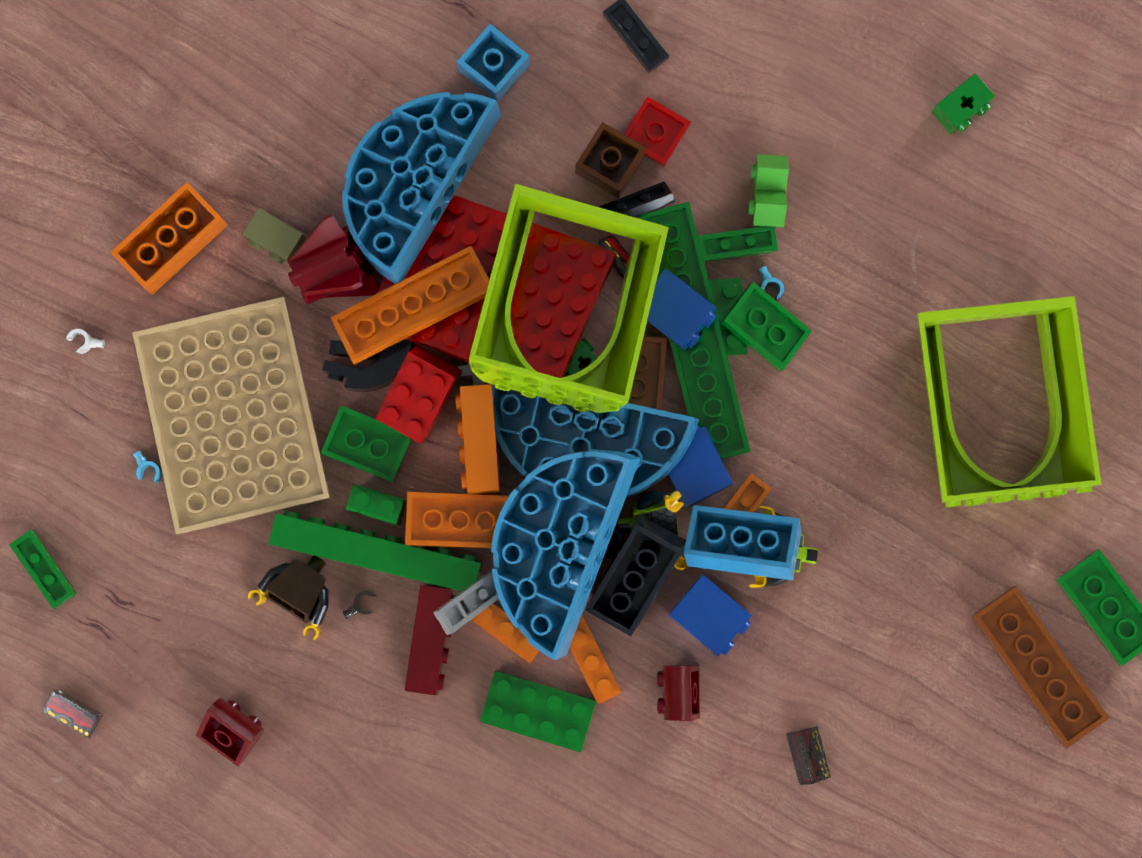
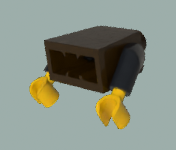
[248,556,329,640]

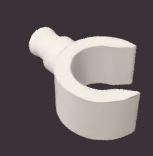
[66,329,105,354]

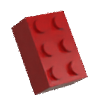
[375,345,463,444]

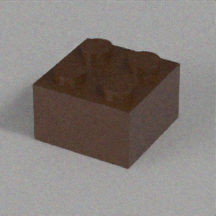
[575,122,647,199]

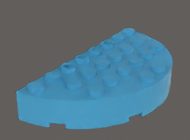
[342,92,501,284]
[489,383,699,498]
[491,450,641,660]

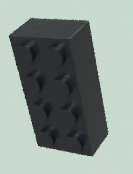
[585,514,686,636]

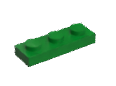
[698,226,778,262]
[9,529,77,609]

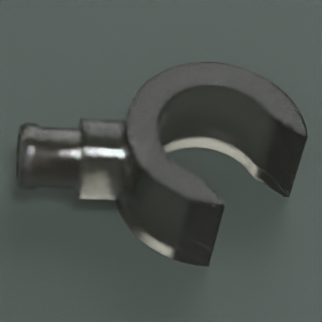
[343,591,377,619]

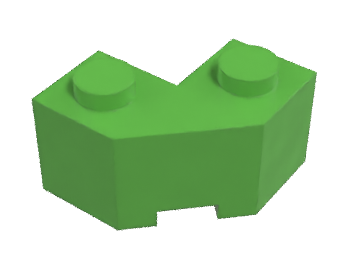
[748,154,789,227]

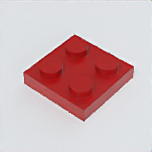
[624,96,691,167]

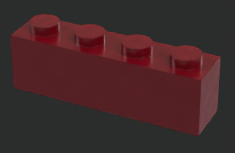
[404,585,456,696]

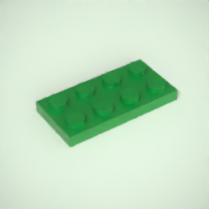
[1055,549,1142,666]
[480,670,596,753]

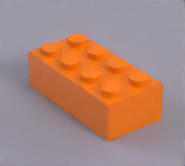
[110,182,228,295]
[455,384,501,495]

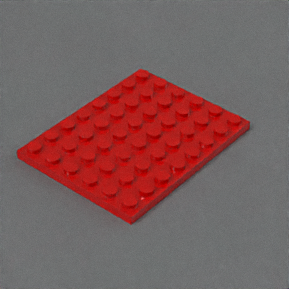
[377,195,617,378]

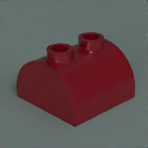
[657,665,700,721]
[196,697,264,767]

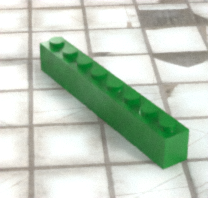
[268,510,482,591]

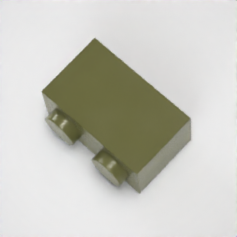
[243,208,306,265]

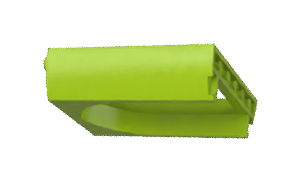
[469,184,669,413]
[917,296,1102,508]

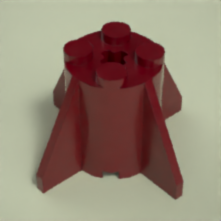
[287,214,380,305]

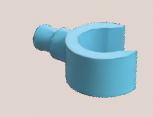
[759,266,784,301]
[133,451,163,483]

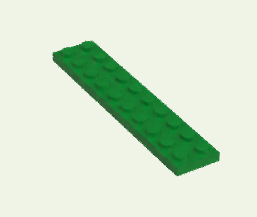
[639,202,751,459]

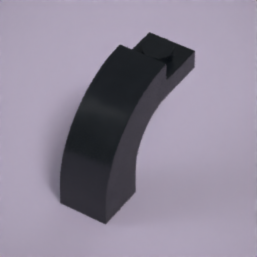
[322,340,415,392]

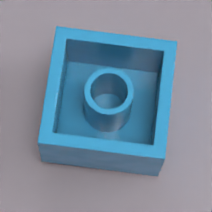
[457,24,530,103]

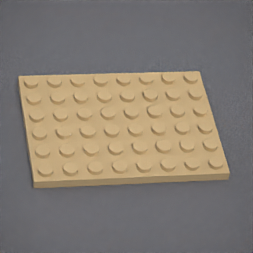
[132,297,331,535]

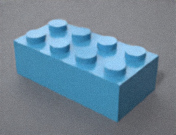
[683,505,802,580]

